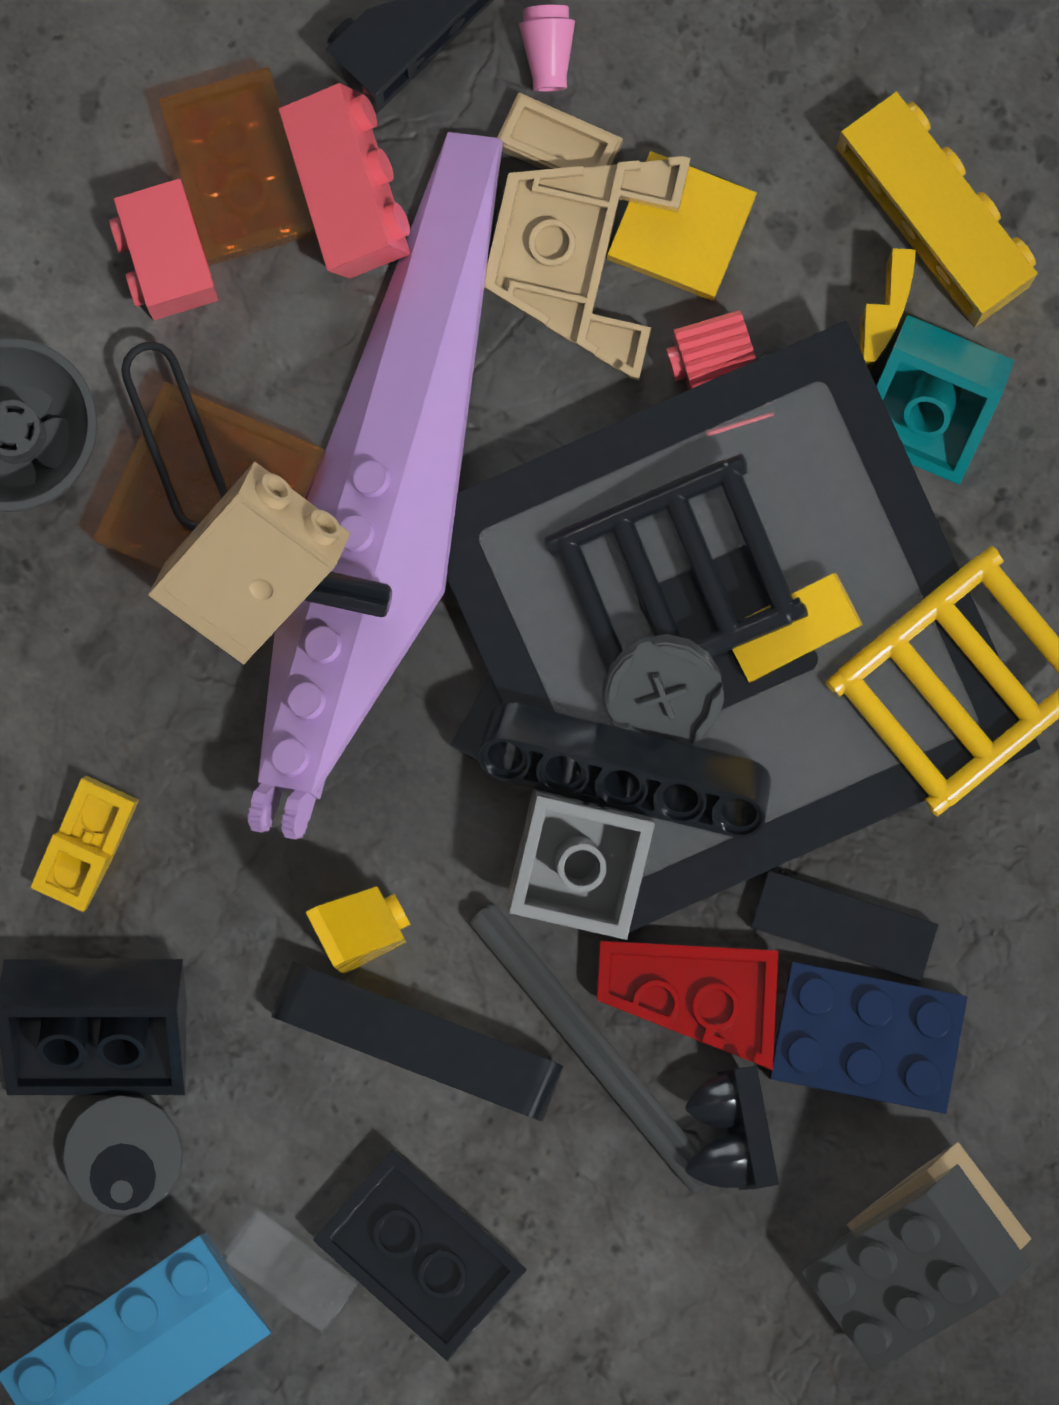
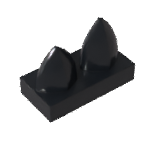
[685,1065,779,1190]

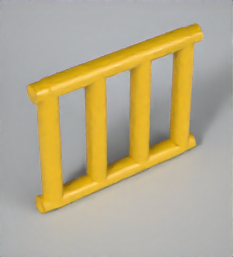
[825,546,1059,817]

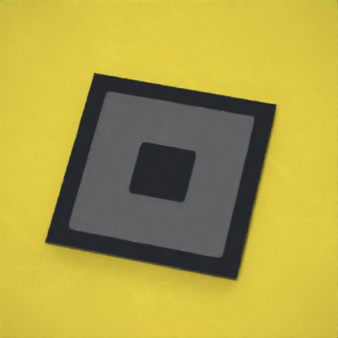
[447,320,1041,941]

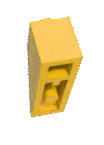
[306,886,411,975]

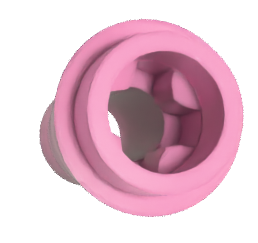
[518,5,575,92]

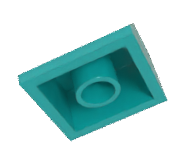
[876,315,1015,485]

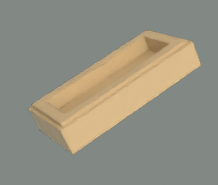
[497,93,623,170]

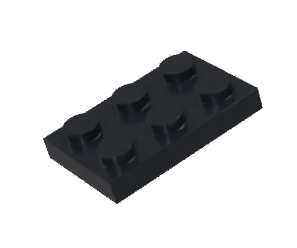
[313,1149,527,1361]

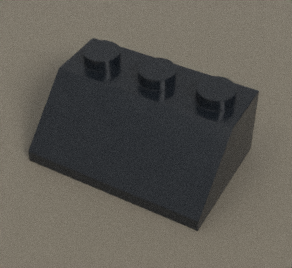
[0,959,187,1095]

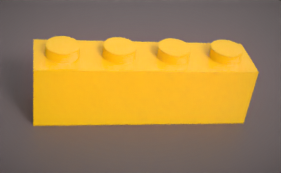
[836,91,1038,328]

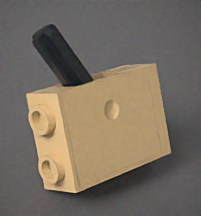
[148,461,392,665]

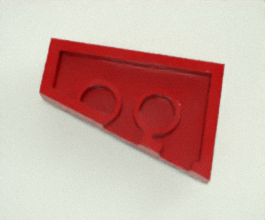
[597,941,778,1070]

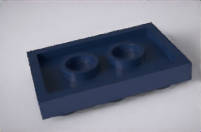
[769,962,968,1114]

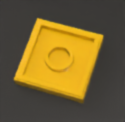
[607,151,757,302]

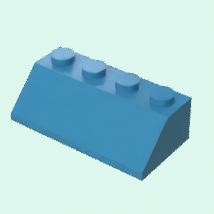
[0,1233,272,1405]

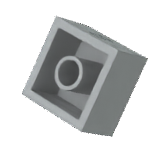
[506,789,655,940]

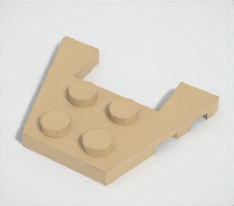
[484,156,691,381]

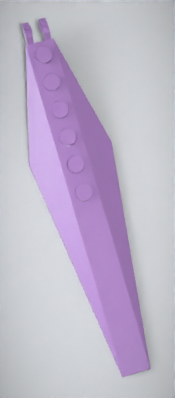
[247,132,503,840]

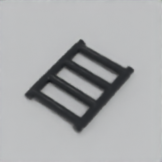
[544,453,808,691]

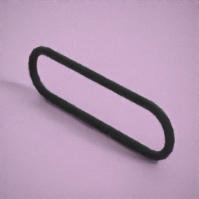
[121,341,228,531]

